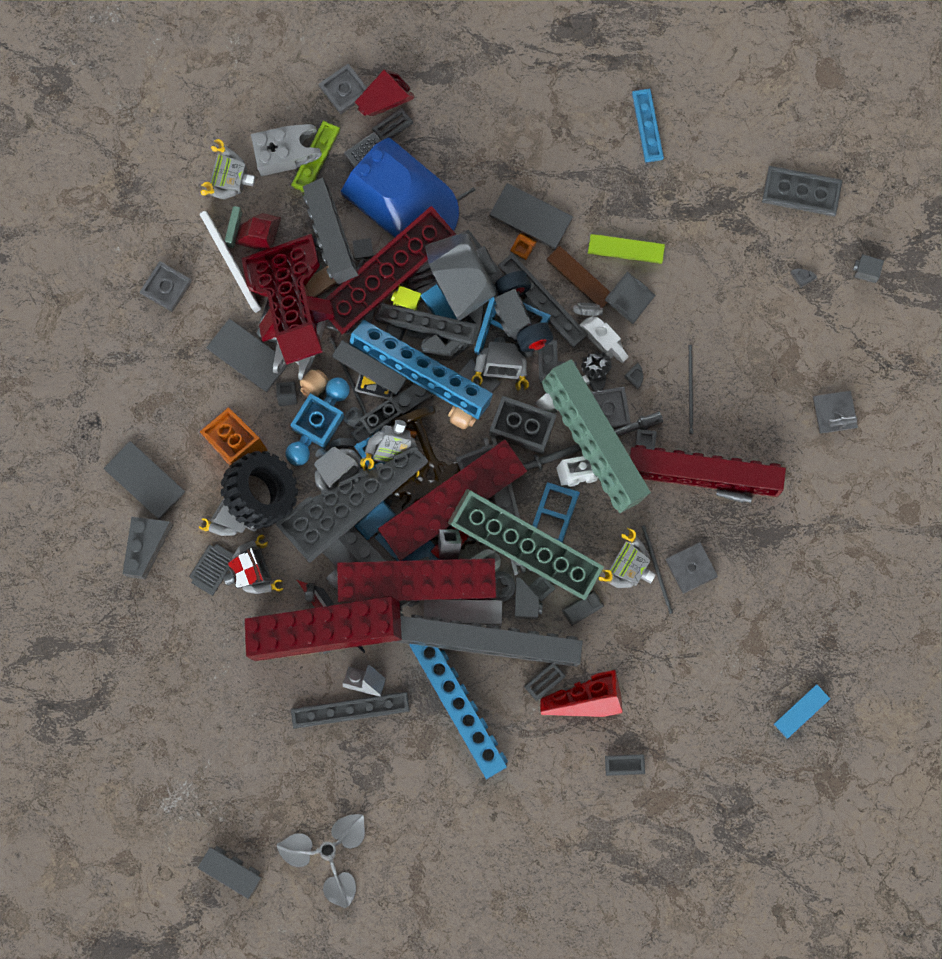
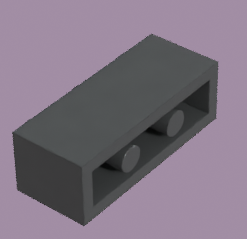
[198,846,263,899]

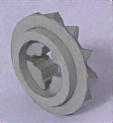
[573,303,603,316]

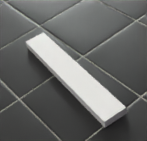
[200,211,261,313]

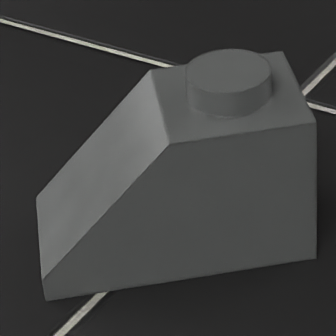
[515,577,543,619]

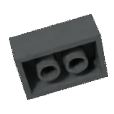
[489,396,557,454]

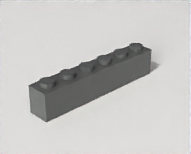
[302,178,358,284]

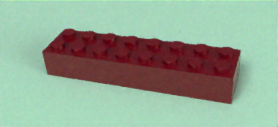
[325,206,456,336]
[377,440,527,561]
[629,445,786,497]
[337,559,496,602]
[245,597,402,661]

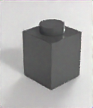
[853,254,884,283]

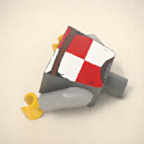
[223,535,284,594]

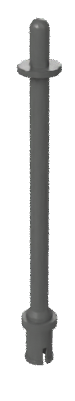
[523,411,663,471]

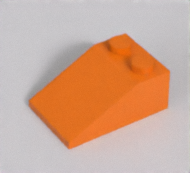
[200,407,268,465]

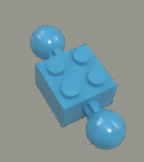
[285,377,350,466]

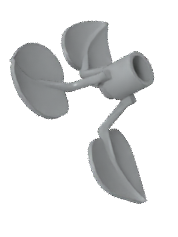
[277,814,365,908]

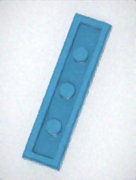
[632,89,664,163]

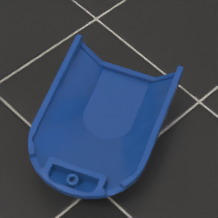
[341,137,459,238]

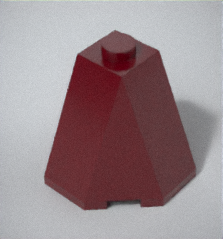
[355,69,415,117]
[235,213,281,251]

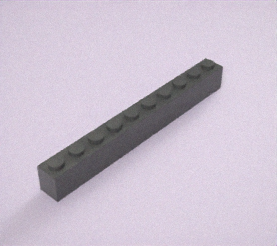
[392,613,583,667]

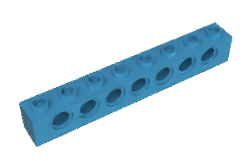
[349,320,493,419]
[409,644,508,780]

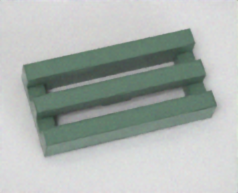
[225,206,242,248]

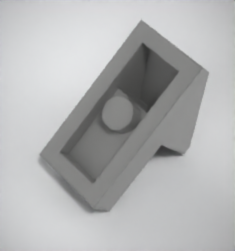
[343,665,386,697]

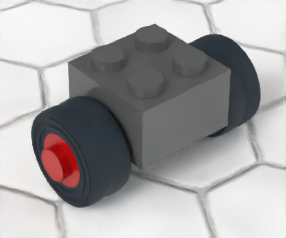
[494,271,553,352]

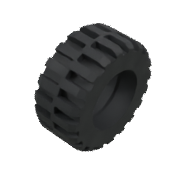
[221,451,298,529]

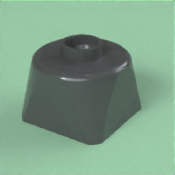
[425,233,497,321]

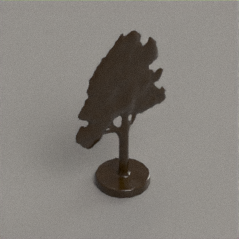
[391,405,477,550]

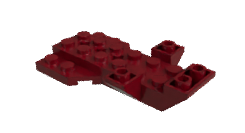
[241,234,334,365]

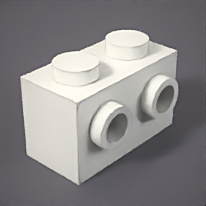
[557,456,598,487]

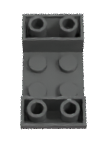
[421,305,483,361]

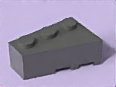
[122,517,173,579]

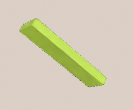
[291,121,340,192]
[588,234,665,264]

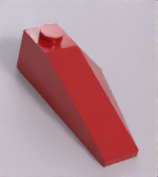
[540,670,623,717]

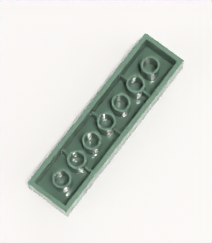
[542,359,651,513]
[448,489,604,600]

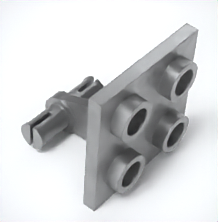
[813,391,858,434]

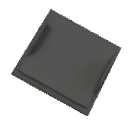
[605,271,656,324]

